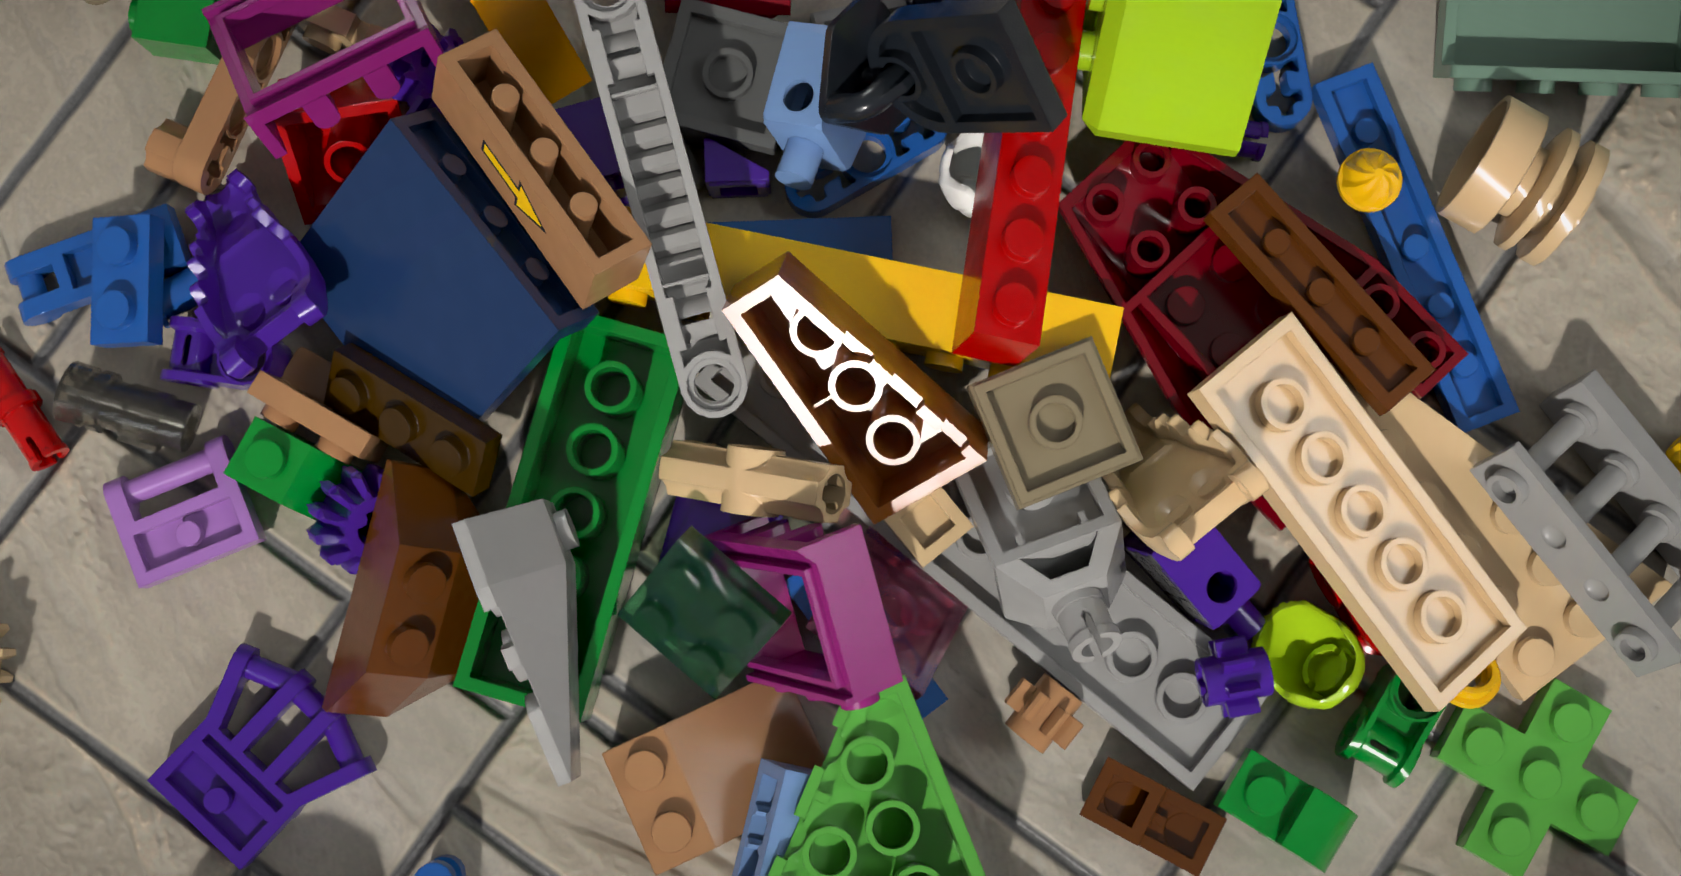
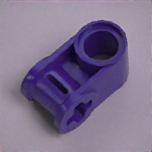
[160,316,293,391]

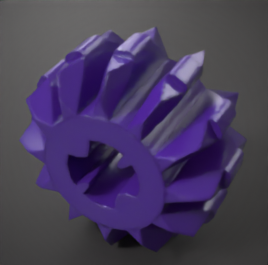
[306,464,384,575]

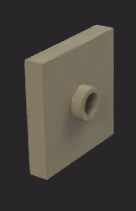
[966,336,1143,511]

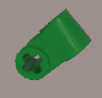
[1334,663,1446,788]

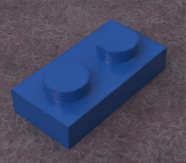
[90,214,165,348]

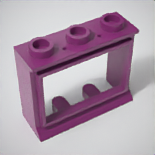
[201,0,444,159]
[700,516,903,711]

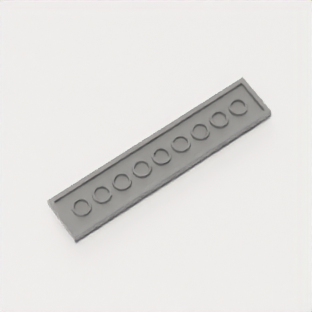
[695,330,1268,791]

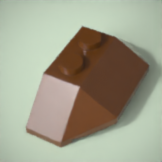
[322,459,480,717]

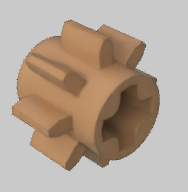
[1004,672,1084,754]

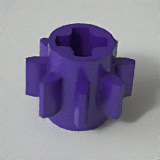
[1195,635,1274,719]

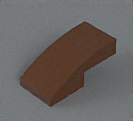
[1079,757,1227,876]

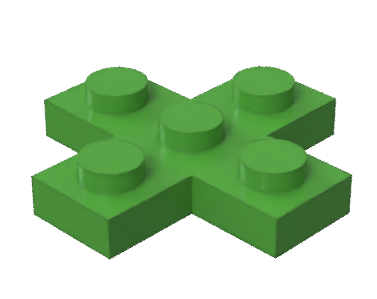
[1430,678,1639,876]

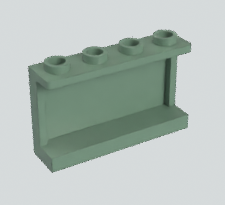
[1433,0,1681,98]

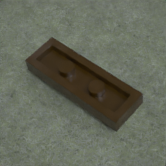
[324,342,502,497]

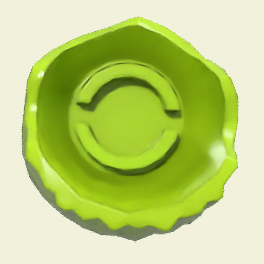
[1250,600,1365,710]

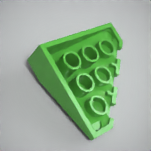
[768,675,986,876]

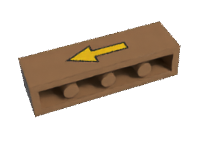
[432,29,652,310]

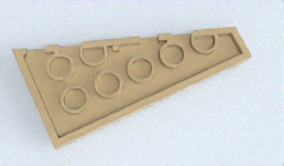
[1330,362,1673,701]

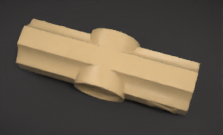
[659,440,852,523]

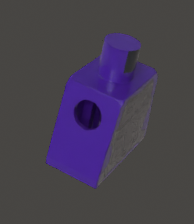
[1123,527,1265,641]

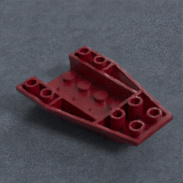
[1058,141,1468,531]

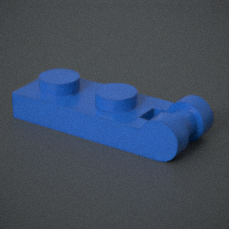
[4,203,192,326]

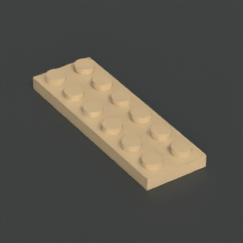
[1187,312,1527,712]

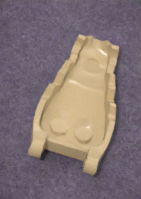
[1102,402,1269,561]

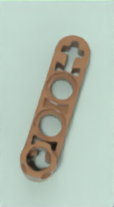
[144,24,296,195]

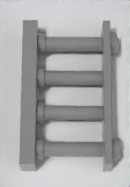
[1469,369,1681,677]

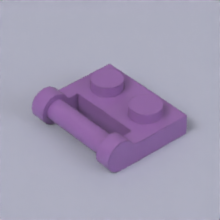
[103,434,267,589]

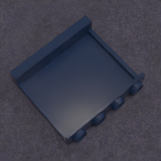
[300,107,600,423]

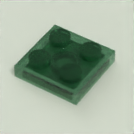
[617,525,792,699]

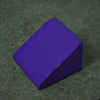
[704,138,771,198]

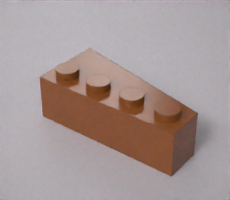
[722,251,988,525]

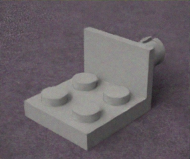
[954,442,1126,663]

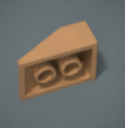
[601,682,826,876]

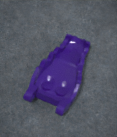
[184,168,328,379]

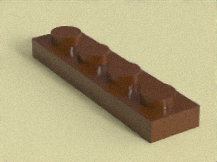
[1203,172,1436,416]

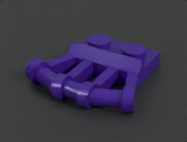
[147,643,377,870]

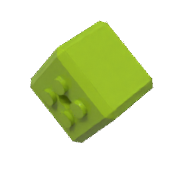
[1077,0,1282,157]

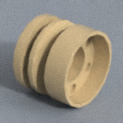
[1435,95,1610,266]

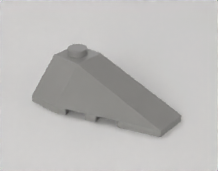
[452,499,581,787]

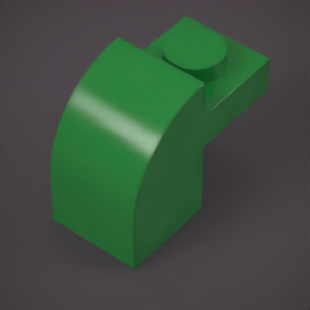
[1213,747,1358,873]

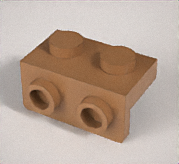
[247,347,389,465]

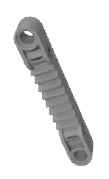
[574,0,748,418]

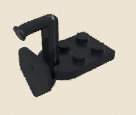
[818,0,1068,135]

